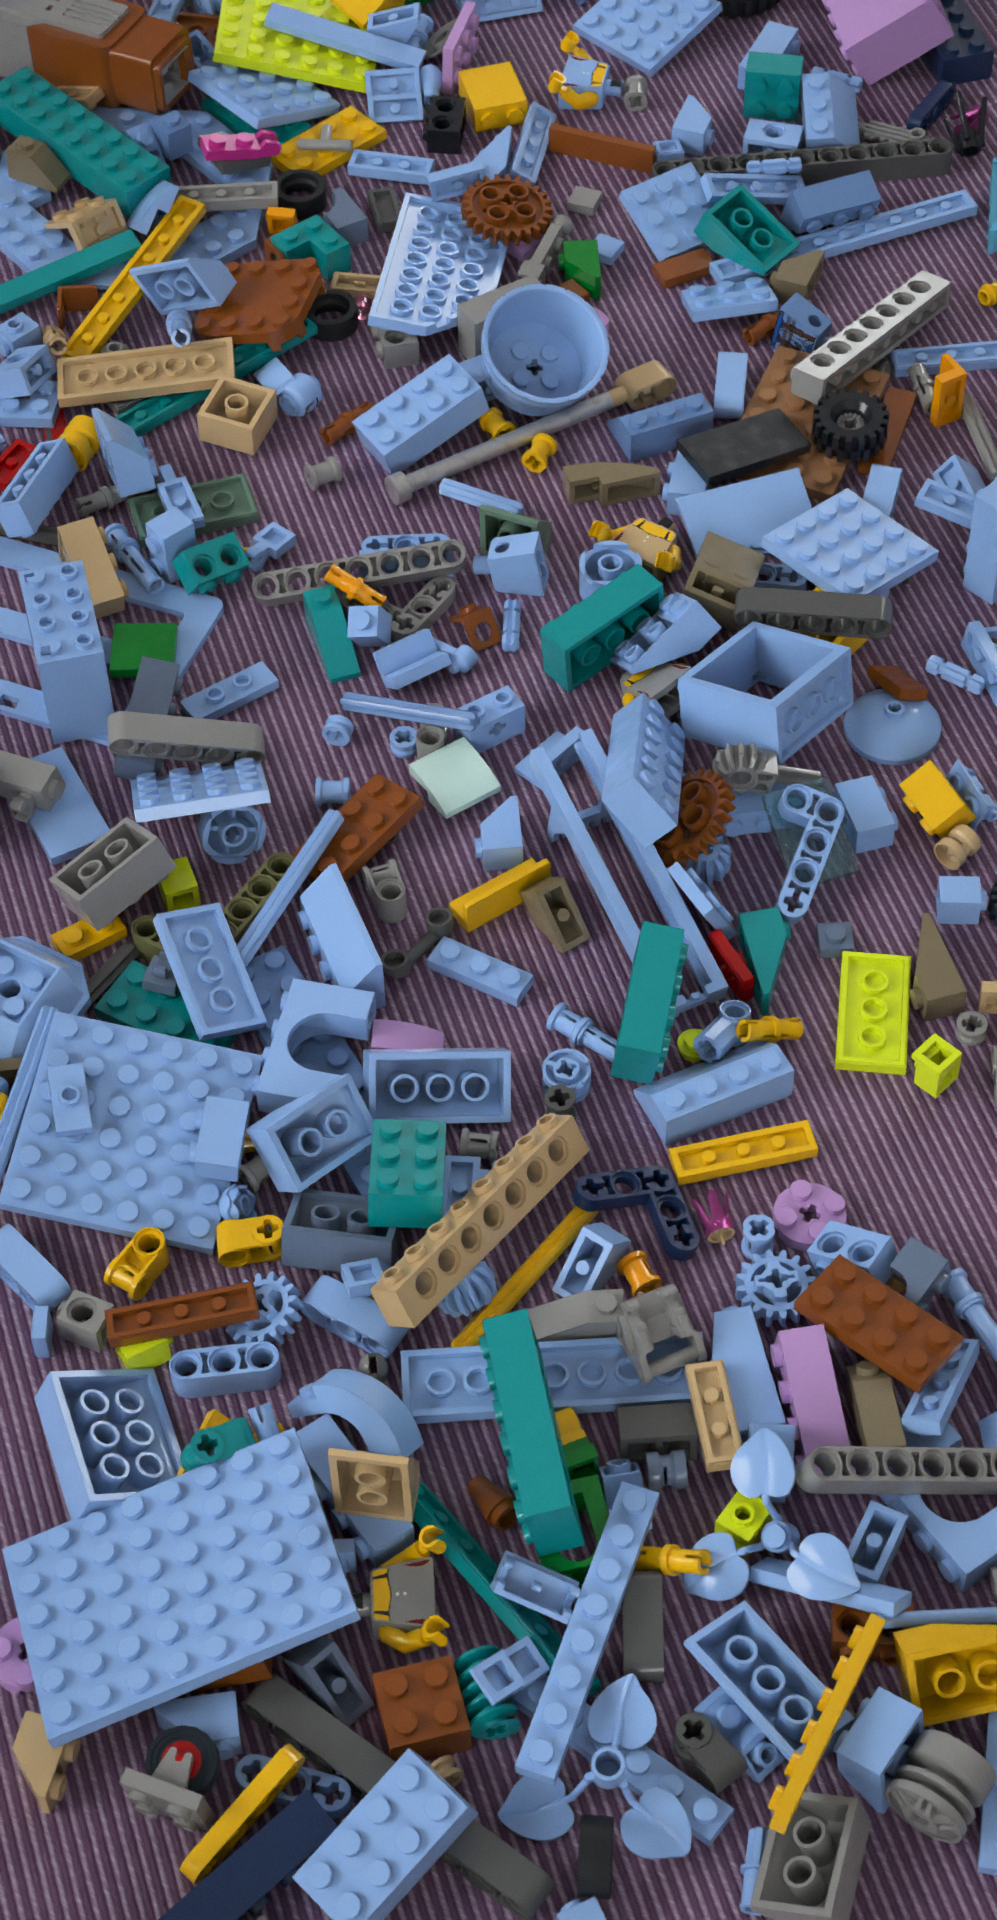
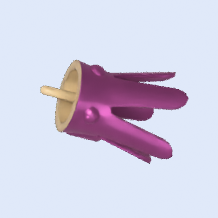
[949,105,989,134]
[692,1189,735,1245]

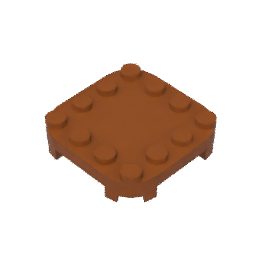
[194,257,327,352]

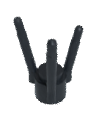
[943,90,987,157]

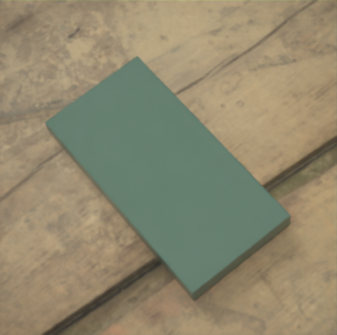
[127,473,260,548]

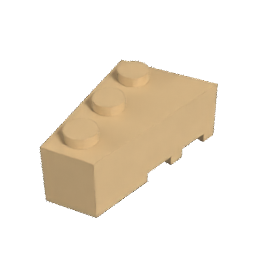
[57,516,129,619]

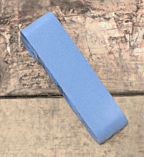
[774,784,844,925]

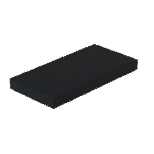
[676,408,812,485]

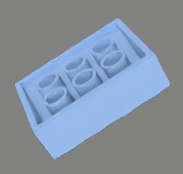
[34,1368,181,1520]

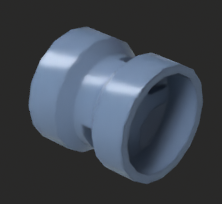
[645,1449,688,1491]

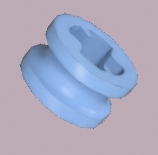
[322,715,354,746]
[389,726,417,758]

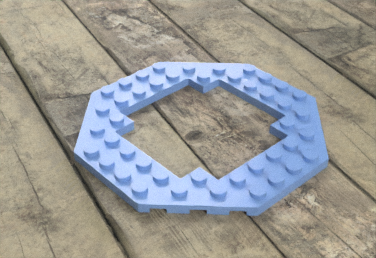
[0,107,273,292]

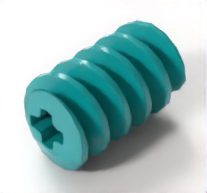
[454,1645,521,1740]

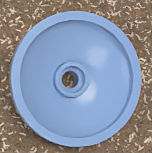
[843,689,941,765]

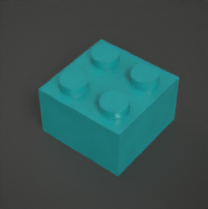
[743,51,804,121]

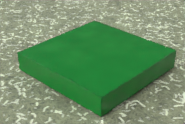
[109,623,178,678]

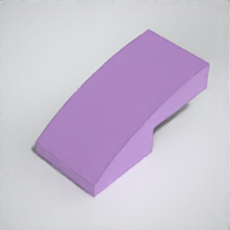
[371,1019,444,1049]

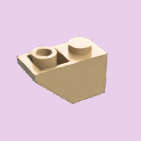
[12,1710,81,1814]

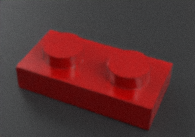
[0,438,36,492]

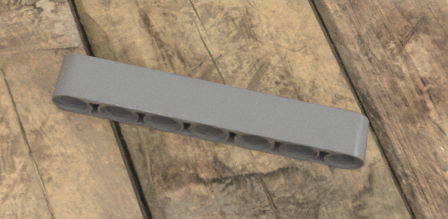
[252,539,466,607]
[795,1446,997,1495]

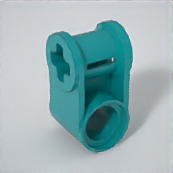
[180,1417,256,1472]

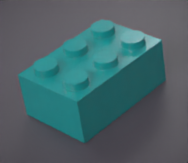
[368,1119,446,1228]

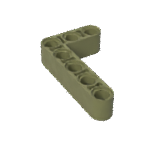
[131,852,294,963]

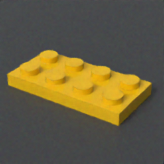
[271,105,387,176]

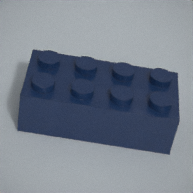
[921,0,994,85]

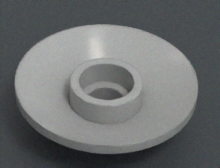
[423,19,457,59]

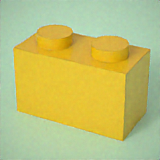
[899,760,977,839]

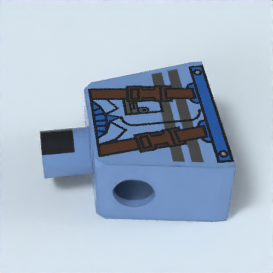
[769,292,833,354]

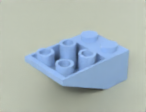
[610,592,722,674]

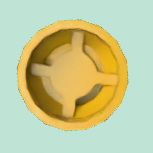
[58,415,100,472]

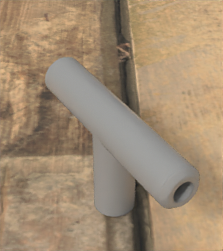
[297,124,353,151]

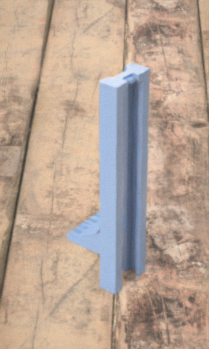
[528,728,729,1017]

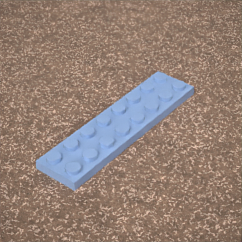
[400,1332,706,1424]

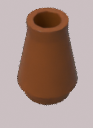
[467,1475,518,1531]

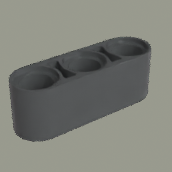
[622,1572,664,1683]

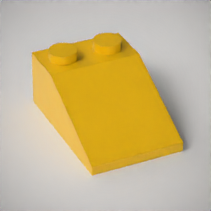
[893,1624,997,1727]

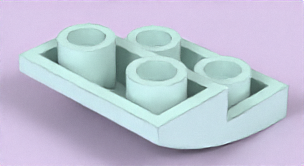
[408,737,502,819]

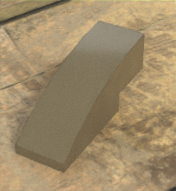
[562,462,661,507]

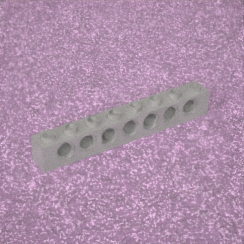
[790,270,952,405]

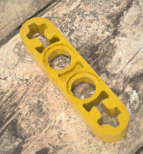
[180,1743,306,1885]

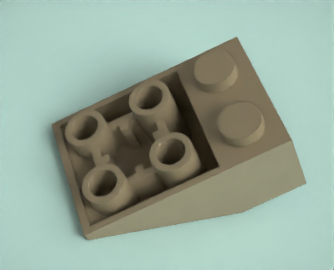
[682,531,765,632]

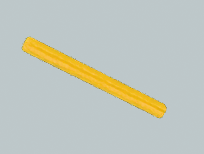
[451,1206,599,1347]

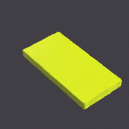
[835,951,911,1075]

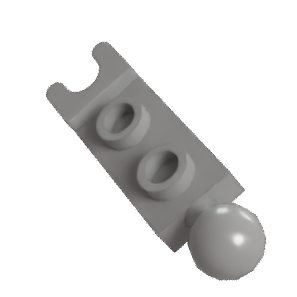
[517,214,573,285]

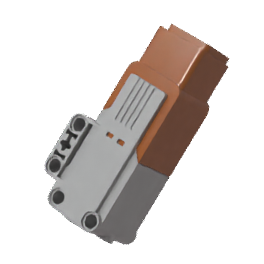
[0,0,195,115]

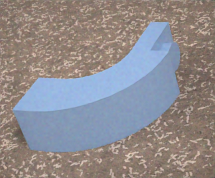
[287,1369,424,1457]

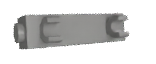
[0,750,66,823]

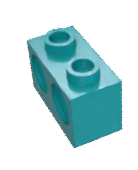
[171,531,250,595]

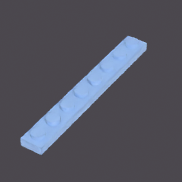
[515,1481,660,1786]

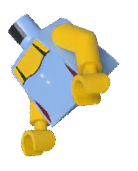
[548,30,623,111]

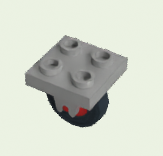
[119,1725,221,1833]

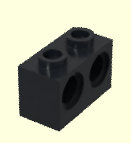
[422,96,467,154]

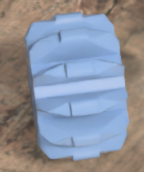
[684,836,731,887]
[438,1261,498,1318]

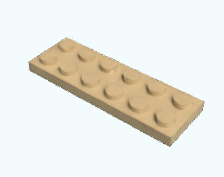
[57,337,236,408]

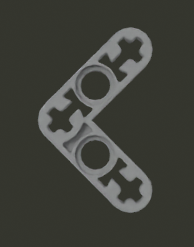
[340,576,456,642]

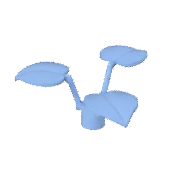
[684,1428,862,1601]
[498,1673,692,1860]

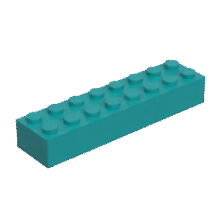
[0,66,171,218]

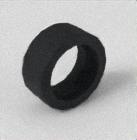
[275,169,327,219]
[307,289,358,342]
[577,1814,614,1899]

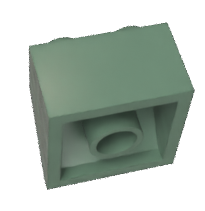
[479,504,551,555]

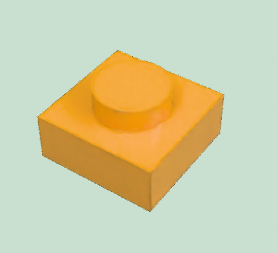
[266,206,298,235]

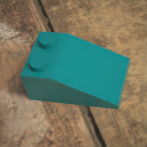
[693,184,801,276]

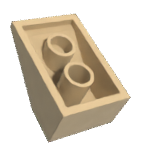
[328,1448,421,1522]

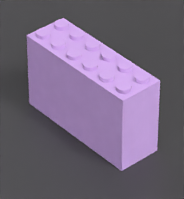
[822,0,955,86]

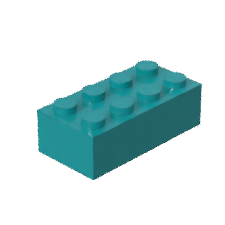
[540,564,664,693]
[610,921,689,1085]

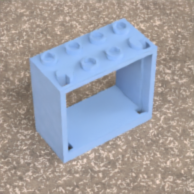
[18,560,114,744]
[677,621,854,765]

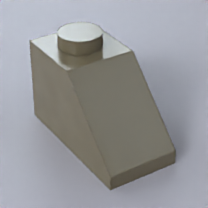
[6,135,71,193]
[769,250,825,304]
[519,877,591,953]

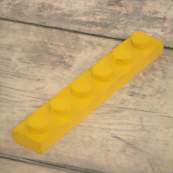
[767,1613,886,1835]

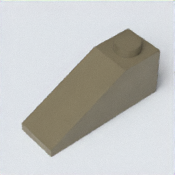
[909,912,967,1022]
[846,1360,907,1447]

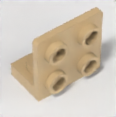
[45,196,129,251]

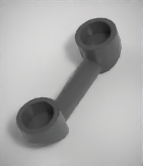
[381,907,454,978]

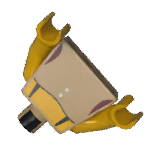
[588,517,681,582]

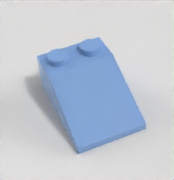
[246,1074,373,1193]

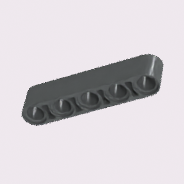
[733,587,893,639]

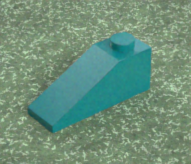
[303,585,361,684]
[737,907,791,1015]

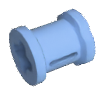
[315,777,351,807]
[741,1214,775,1261]

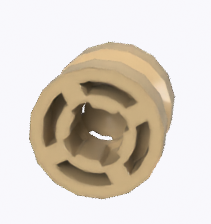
[933,824,981,870]

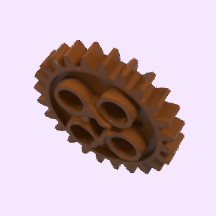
[461,174,553,246]
[653,768,736,868]

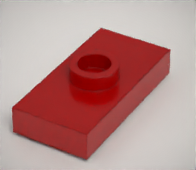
[708,929,754,1002]

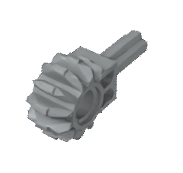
[712,740,822,796]

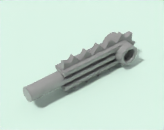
[858,120,932,143]

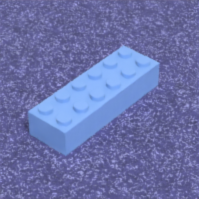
[601,692,686,849]

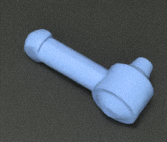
[432,636,478,674]

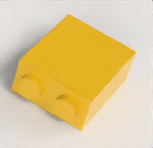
[458,62,528,133]

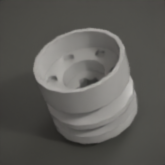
[884,1729,997,1843]

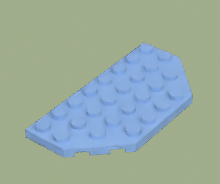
[368,192,508,336]

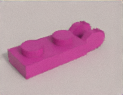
[200,130,282,161]

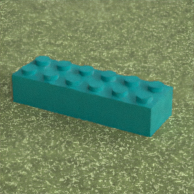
[479,1308,585,1557]

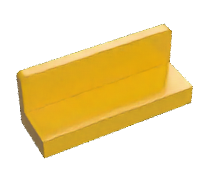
[448,858,551,933]

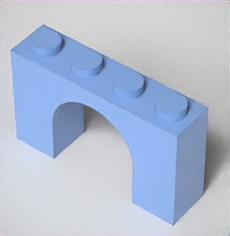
[252,978,377,1113]
[872,1422,997,1592]

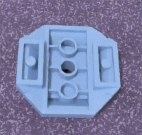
[0,936,92,1059]

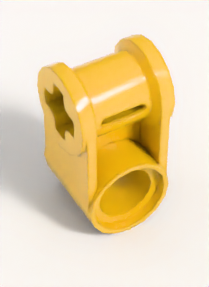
[216,1215,283,1268]
[104,1227,170,1301]

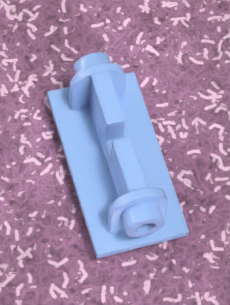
[946,759,997,830]

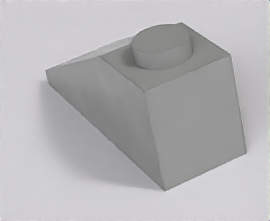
[527,1289,624,1342]

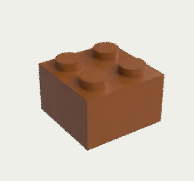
[371,1655,472,1762]

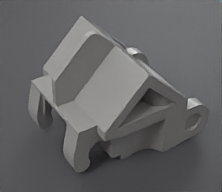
[616,1283,707,1385]

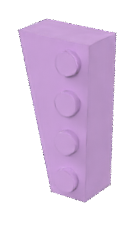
[770,1324,856,1475]

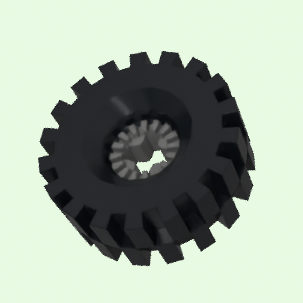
[812,388,889,463]

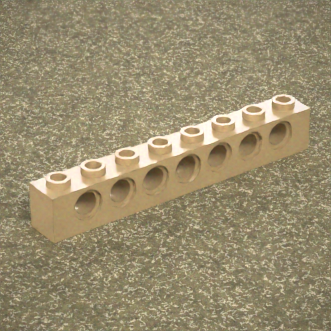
[370,1113,590,1328]

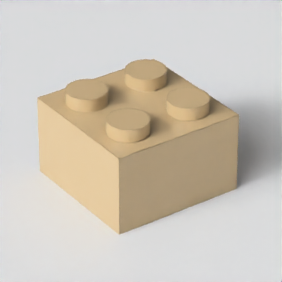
[197,375,278,456]

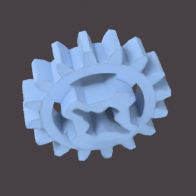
[735,1249,816,1328]
[225,1271,304,1345]

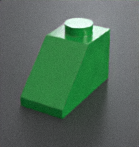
[558,240,601,300]

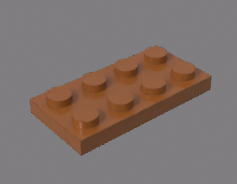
[292,773,425,883]
[793,1254,964,1394]

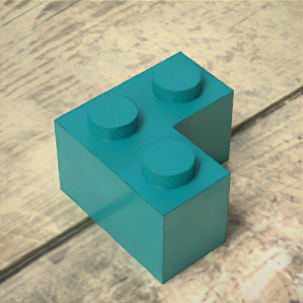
[270,214,351,282]

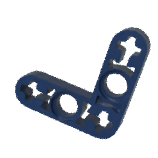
[572,1165,700,1261]

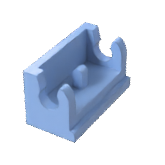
[490,1550,580,1624]

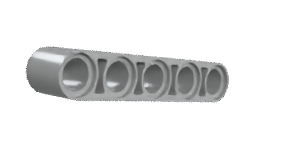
[107,711,266,765]

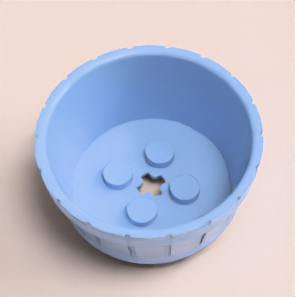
[481,284,610,417]

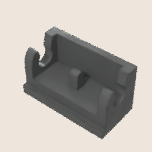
[617,1402,698,1464]

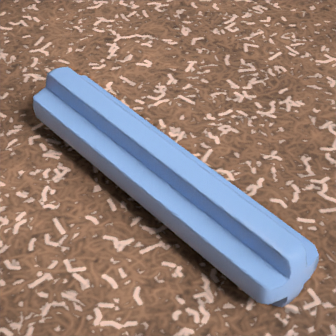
[439,478,524,514]

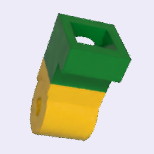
[555,1407,599,1480]

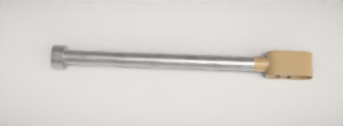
[384,360,677,505]

